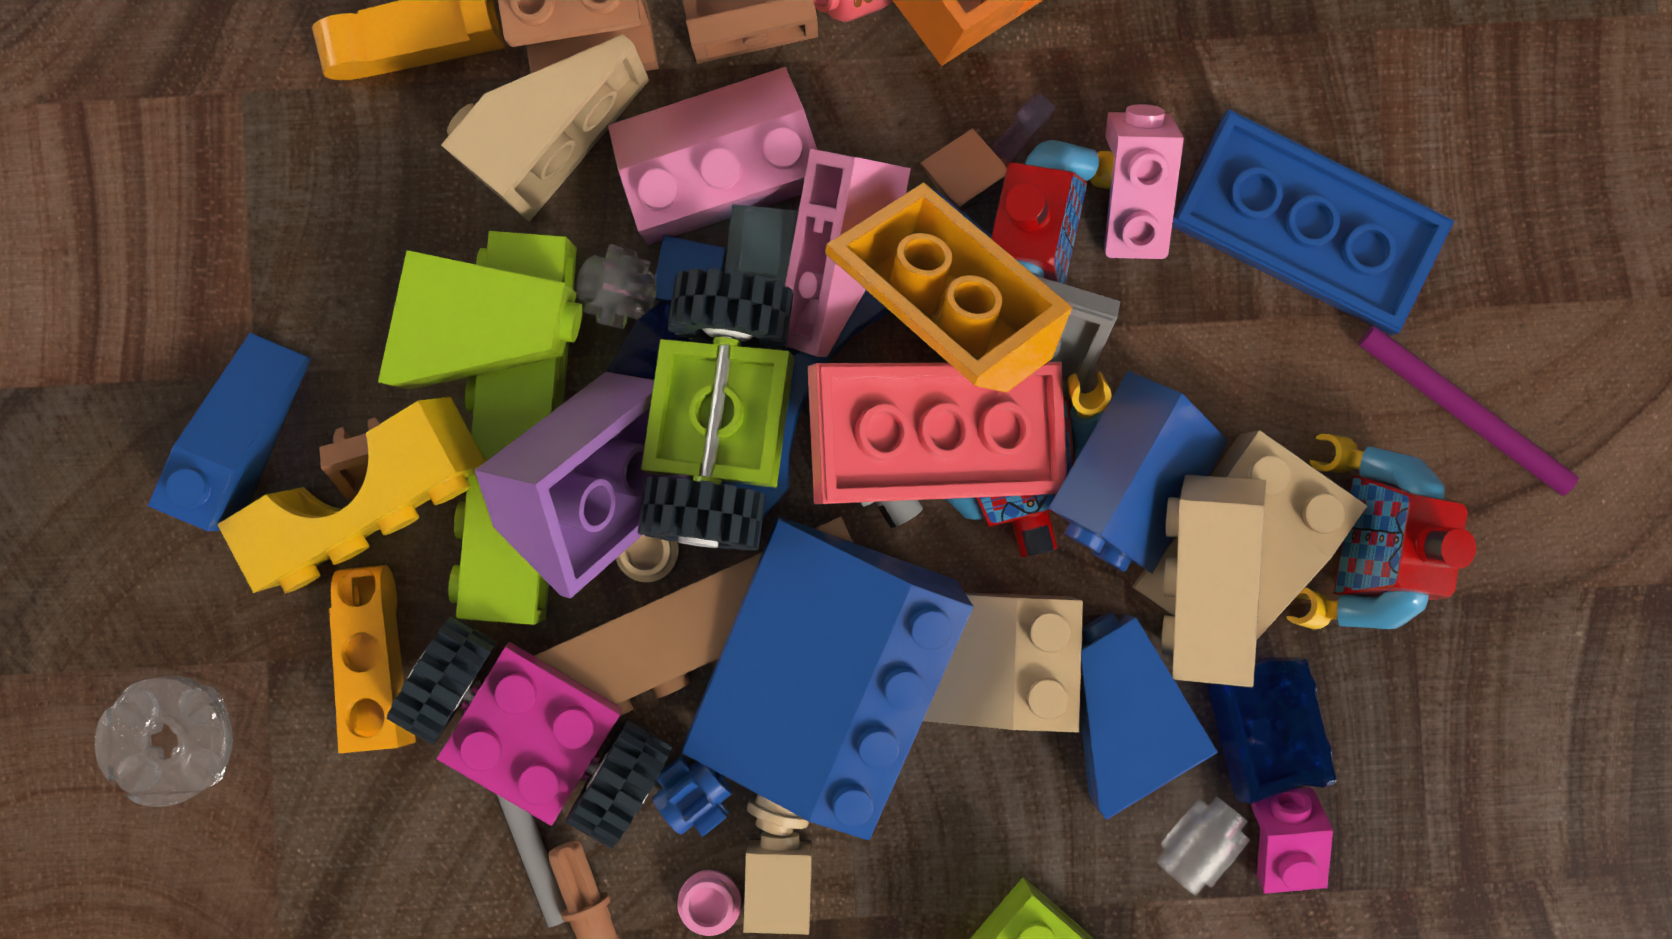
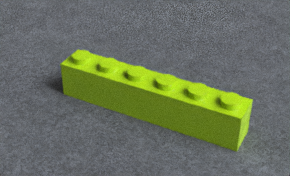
[448,231,577,625]

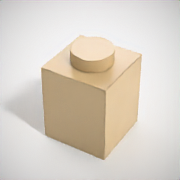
[743,832,812,935]

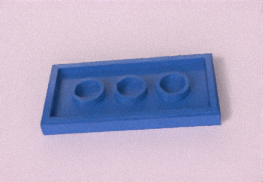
[1172,109,1454,336]

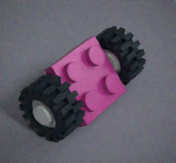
[386,615,672,849]

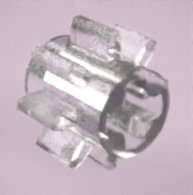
[576,244,657,329]

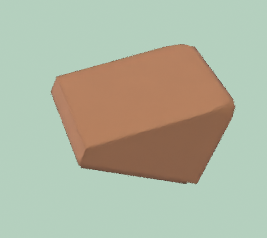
[920,128,1007,211]

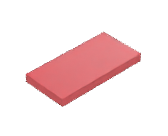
[808,362,1067,504]

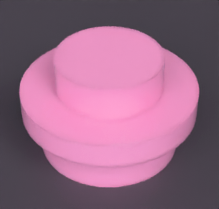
[677,869,742,936]

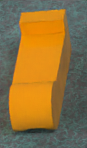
[312,0,505,80]
[329,565,416,754]

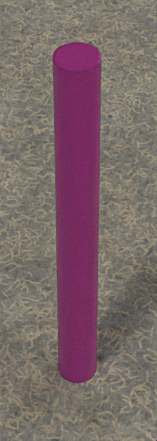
[1358,325,1579,496]

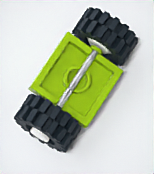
[637,268,795,551]

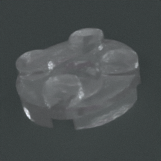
[95,676,233,807]

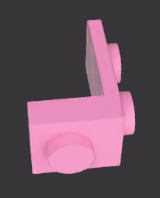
[1104,104,1184,259]

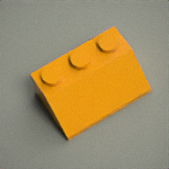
[825,182,1073,392]

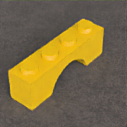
[217,397,485,594]

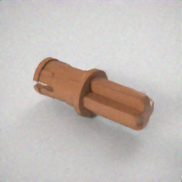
[549,840,619,939]

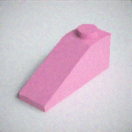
[785,149,911,357]

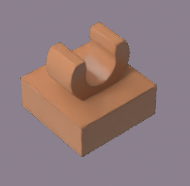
[319,417,380,500]

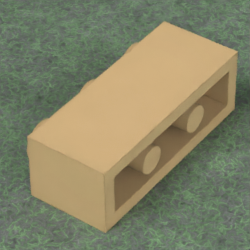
[1162,475,1266,687]

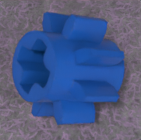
[652,754,733,837]

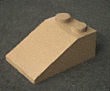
[441,34,649,222]
[1132,430,1367,639]
[923,592,1083,732]

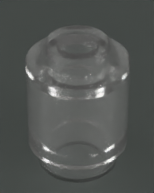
[1155,796,1250,896]

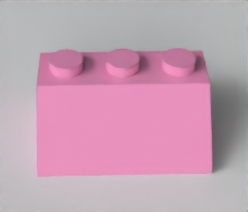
[608,67,817,245]

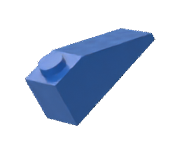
[148,333,312,531]

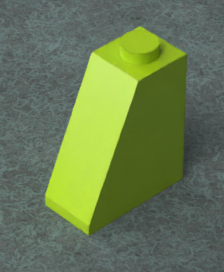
[378,250,582,390]

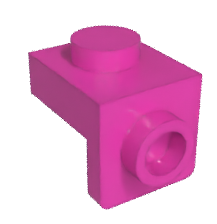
[1251,787,1333,894]

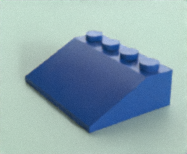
[682,516,974,840]

